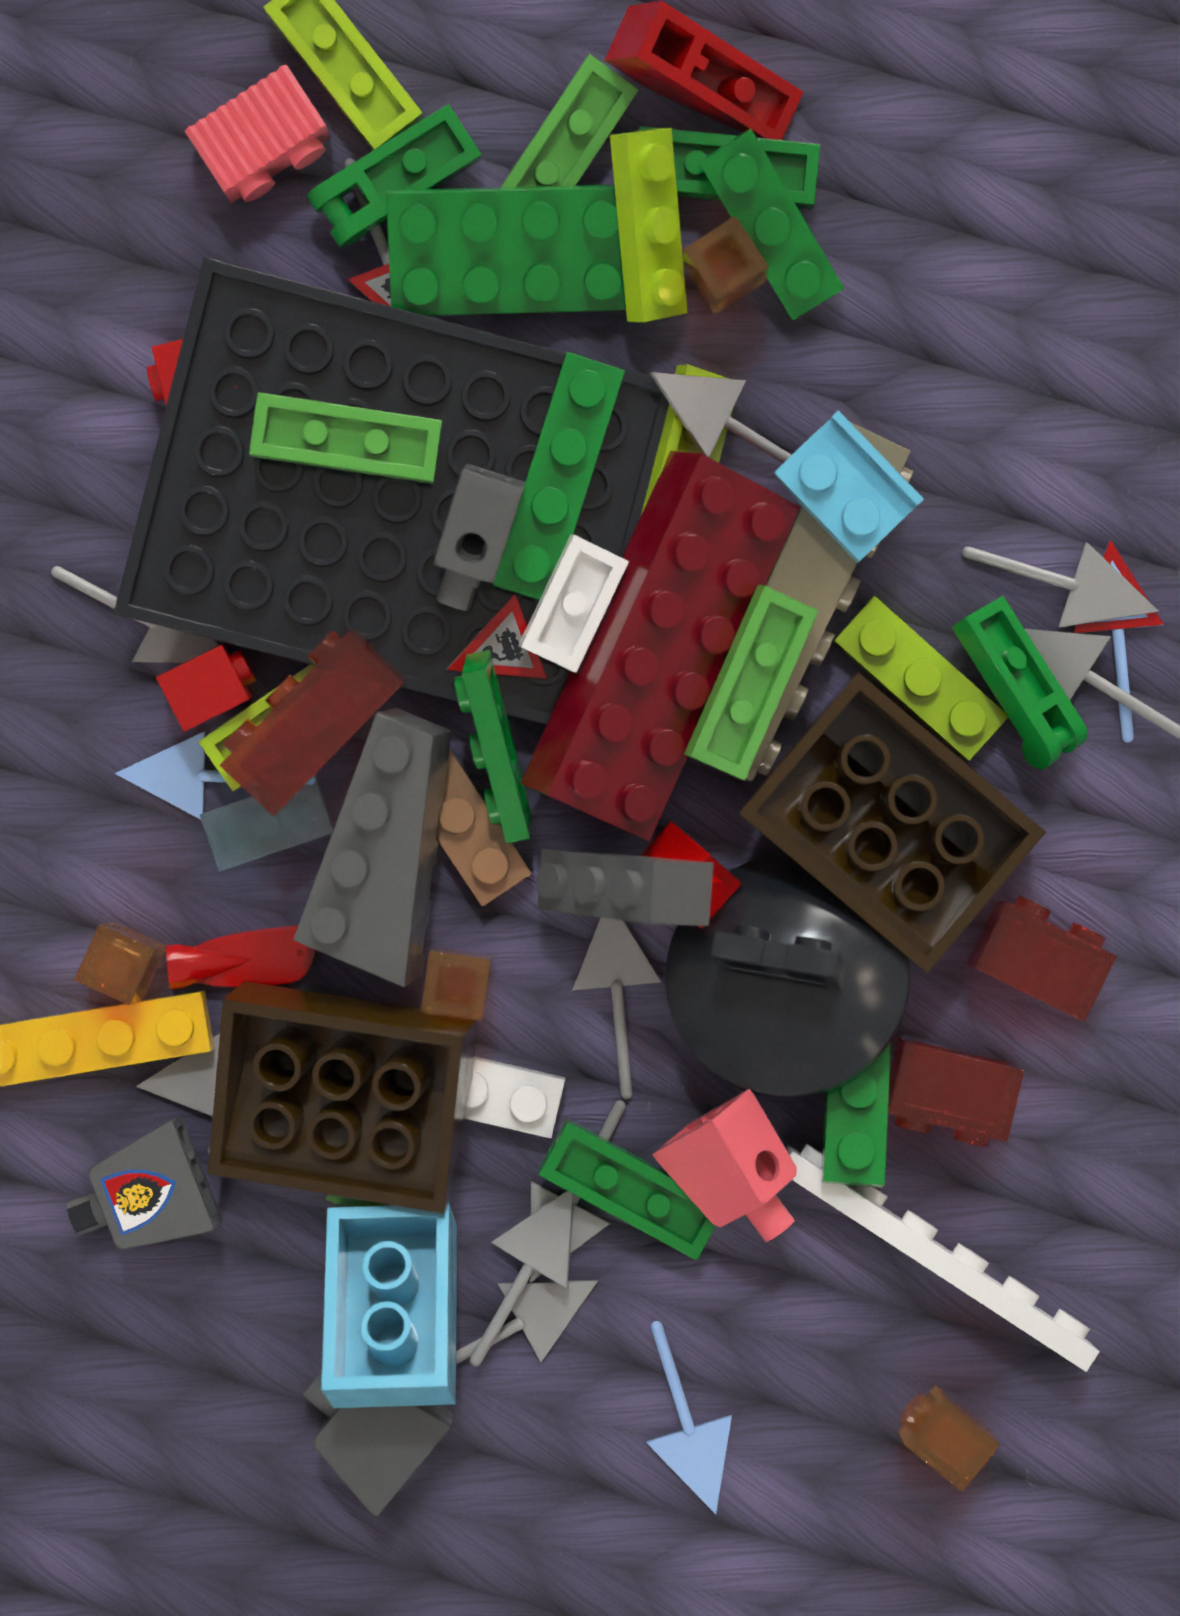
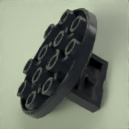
[665,855,910,1098]

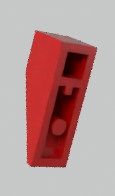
[604,1,803,140]

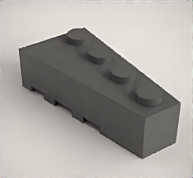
[293,708,451,987]

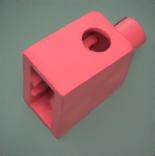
[652,1089,797,1242]

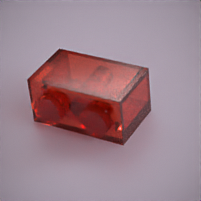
[967,896,1117,1022]
[888,1037,1025,1147]

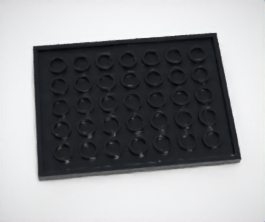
[114,257,669,725]

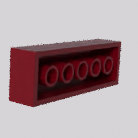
[520,451,800,841]

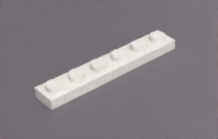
[786,1144,1100,1372]

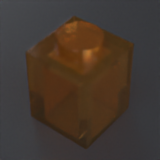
[683,216,769,315]
[74,921,166,1005]
[421,947,494,1021]
[898,1385,1001,1492]

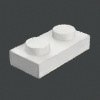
[518,535,629,673]
[464,1056,565,1138]

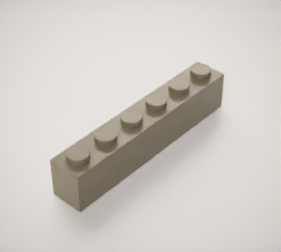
[745,421,913,782]

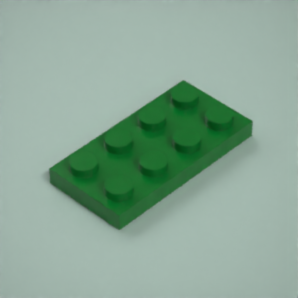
[386,185,626,316]

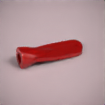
[166,925,315,989]

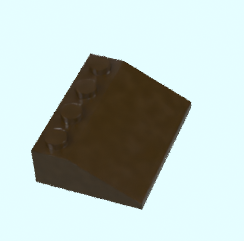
[738,672,1046,973]
[208,981,478,1214]

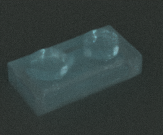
[199,776,334,872]

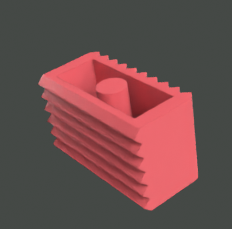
[185,65,331,204]

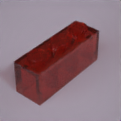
[220,628,405,817]

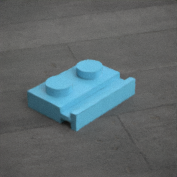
[772,410,924,563]

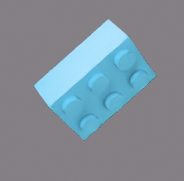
[322,1203,457,1408]

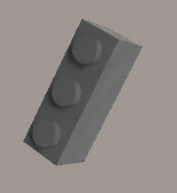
[537,849,713,926]

